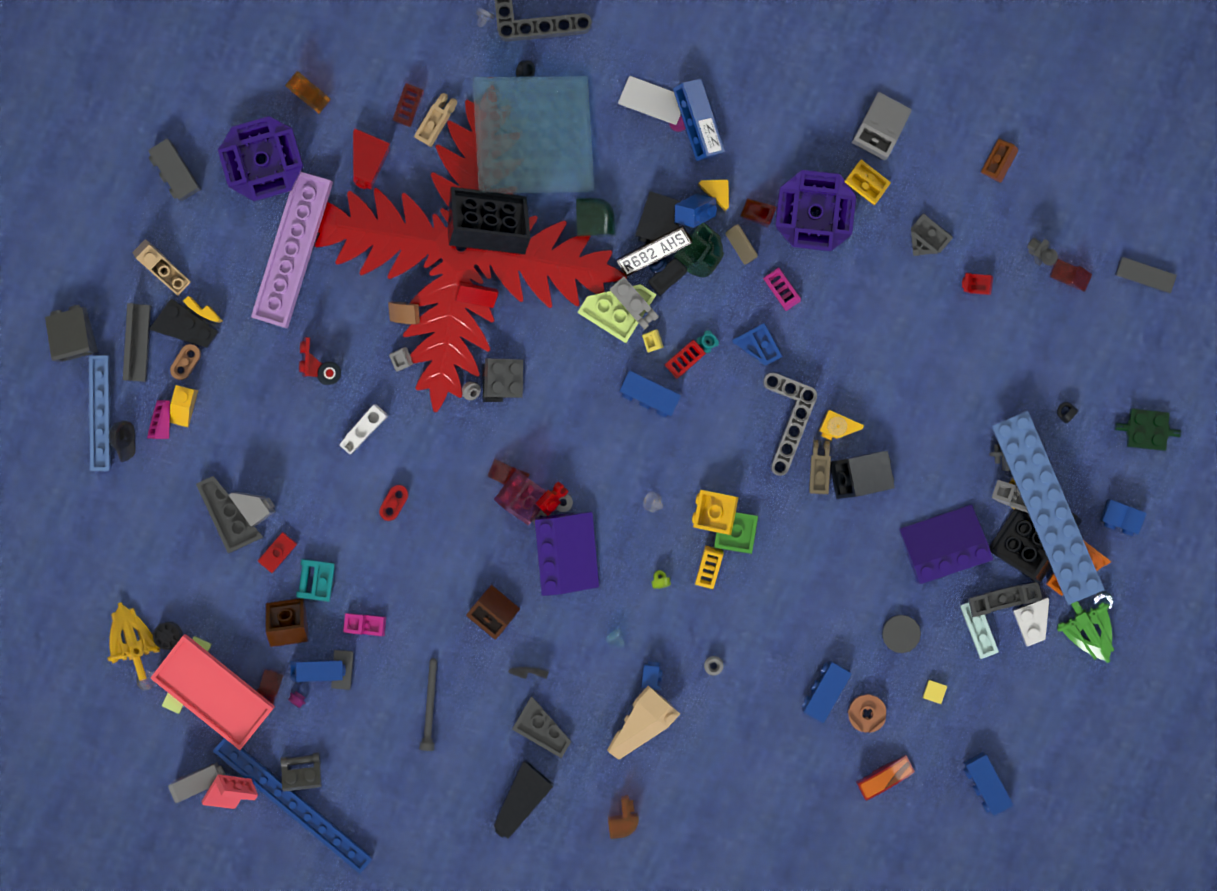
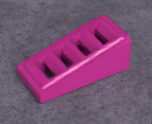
[763,267,801,311]
[147,400,170,439]

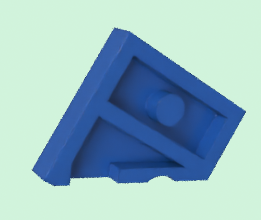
[732,323,783,366]

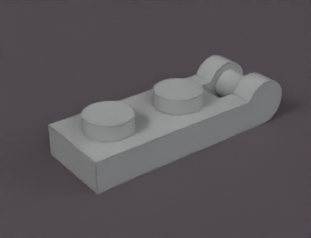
[609,277,659,330]

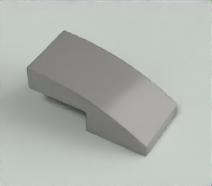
[992,480,1028,513]

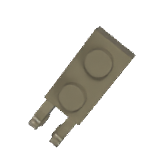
[809,440,831,494]

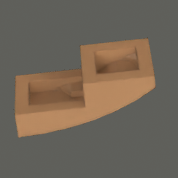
[388,301,420,324]

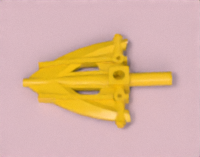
[107,602,161,681]

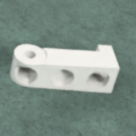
[339,404,389,455]

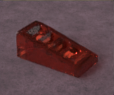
[393,83,424,128]

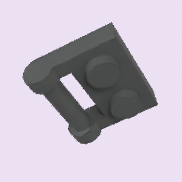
[281,752,322,792]

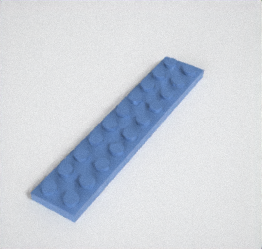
[991,411,1104,605]

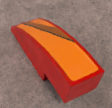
[856,755,915,801]

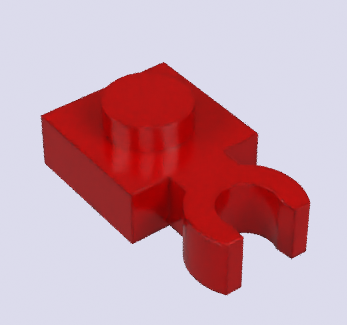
[535,481,568,516]

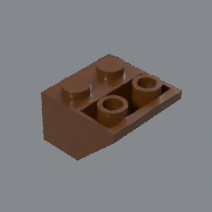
[466,584,521,640]

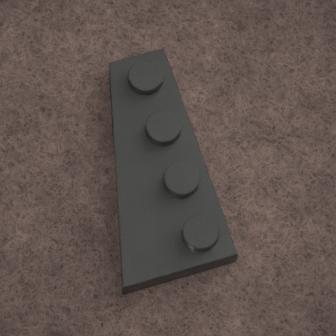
[196,476,263,554]

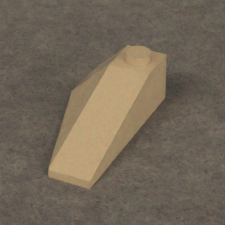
[607,686,680,760]

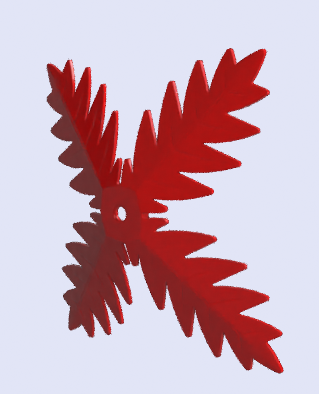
[315,85,627,412]

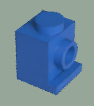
[641,661,663,690]

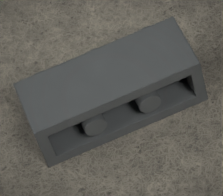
[148,138,202,201]

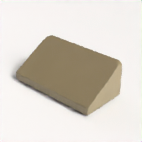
[725,224,758,265]

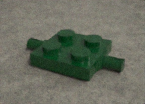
[1114,409,1181,451]

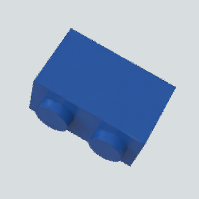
[675,193,717,228]

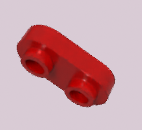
[379,485,409,521]

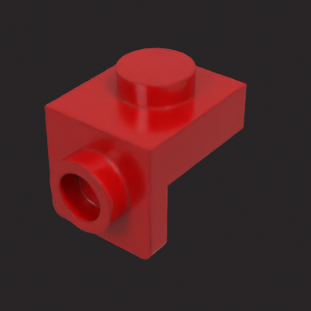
[962,273,993,295]

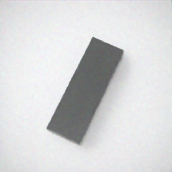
[1115,257,1177,294]

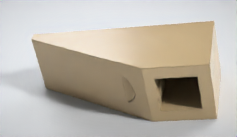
[132,239,191,296]

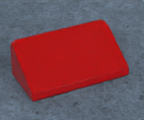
[455,282,498,308]

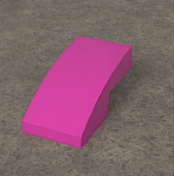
[343,613,386,636]

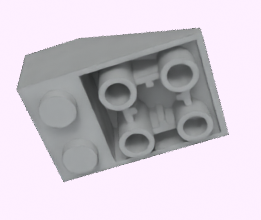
[851,92,912,161]

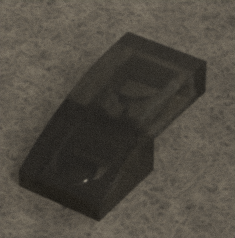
[508,665,550,679]

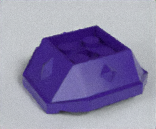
[218,116,304,202]
[775,170,856,252]

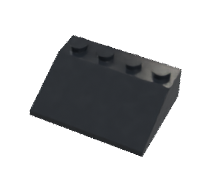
[448,187,531,254]
[989,509,1082,584]

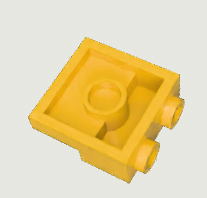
[692,490,739,535]

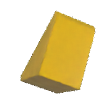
[698,180,729,211]

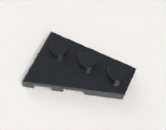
[149,299,219,348]

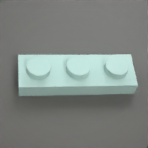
[960,601,999,659]

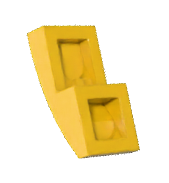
[183,296,223,323]

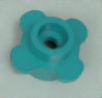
[696,331,719,353]

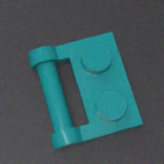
[296,559,335,602]

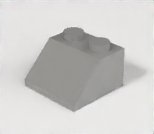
[229,492,276,527]

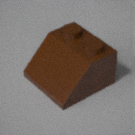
[266,598,308,647]

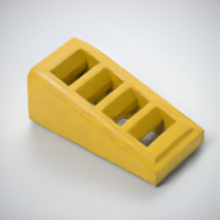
[695,545,724,589]

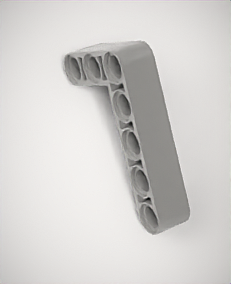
[763,373,817,476]

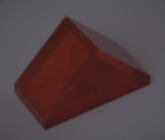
[740,199,777,228]
[487,459,530,491]

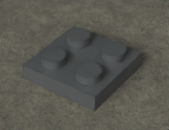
[484,358,523,398]

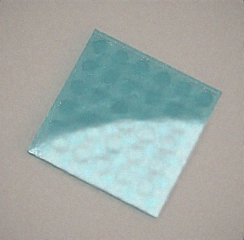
[473,76,594,193]

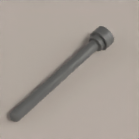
[419,658,437,751]

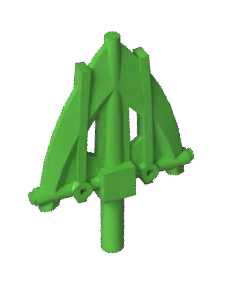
[1057,601,1114,663]

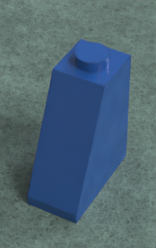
[290,660,346,682]

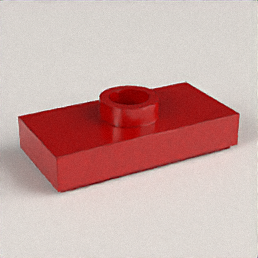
[258,532,298,573]

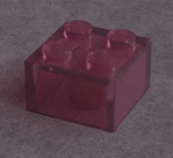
[494,469,546,526]

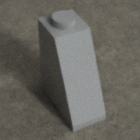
[168,762,225,804]

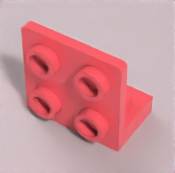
[201,774,258,809]

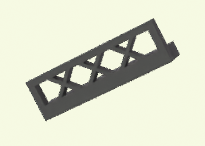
[123,303,151,382]

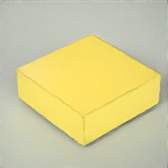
[922,679,947,704]

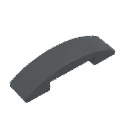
[968,582,1042,617]

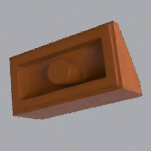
[981,139,1018,183]

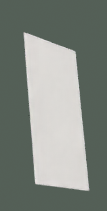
[618,76,681,125]

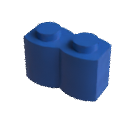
[1100,499,1147,536]

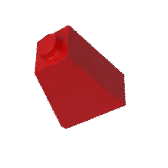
[353,128,390,190]

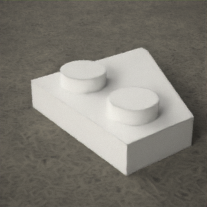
[1013,597,1049,647]

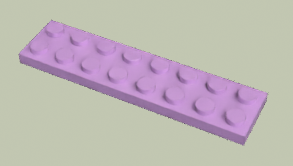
[251,172,333,329]

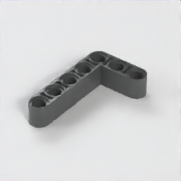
[495,0,592,42]

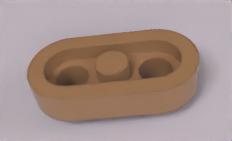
[170,344,201,380]

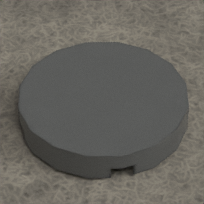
[882,615,921,653]

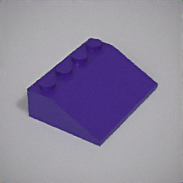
[899,504,993,584]
[535,512,599,596]

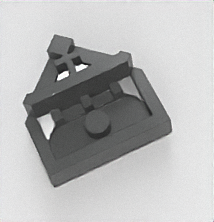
[911,213,953,256]

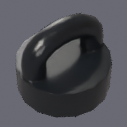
[516,60,535,80]
[1057,402,1078,423]

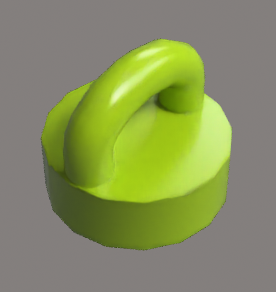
[651,570,671,589]

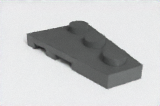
[512,696,571,758]

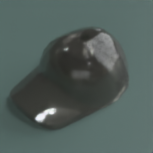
[109,421,135,462]

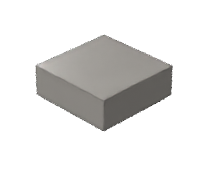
[389,347,414,372]

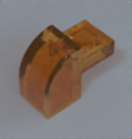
[285,71,331,114]
[608,795,639,839]

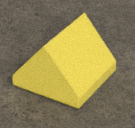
[642,329,664,353]

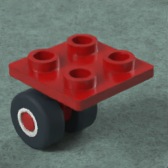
[299,337,341,385]

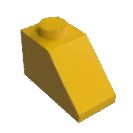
[170,385,198,427]
[818,410,864,440]

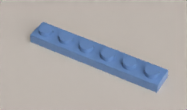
[89,355,111,471]

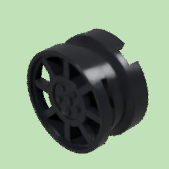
[153,622,183,650]

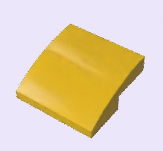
[844,159,891,205]

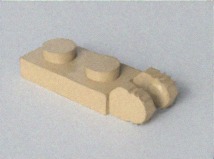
[414,93,457,147]

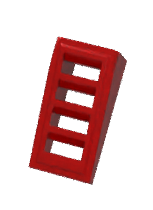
[665,339,706,379]

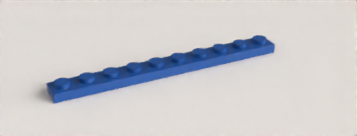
[213,738,373,874]

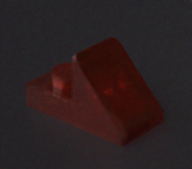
[1049,259,1092,292]
[257,669,284,711]

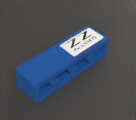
[673,79,725,161]

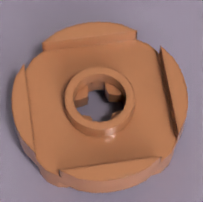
[847,694,886,733]

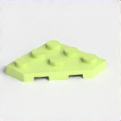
[577,284,657,343]

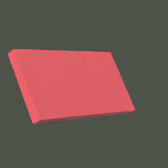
[151,634,275,750]

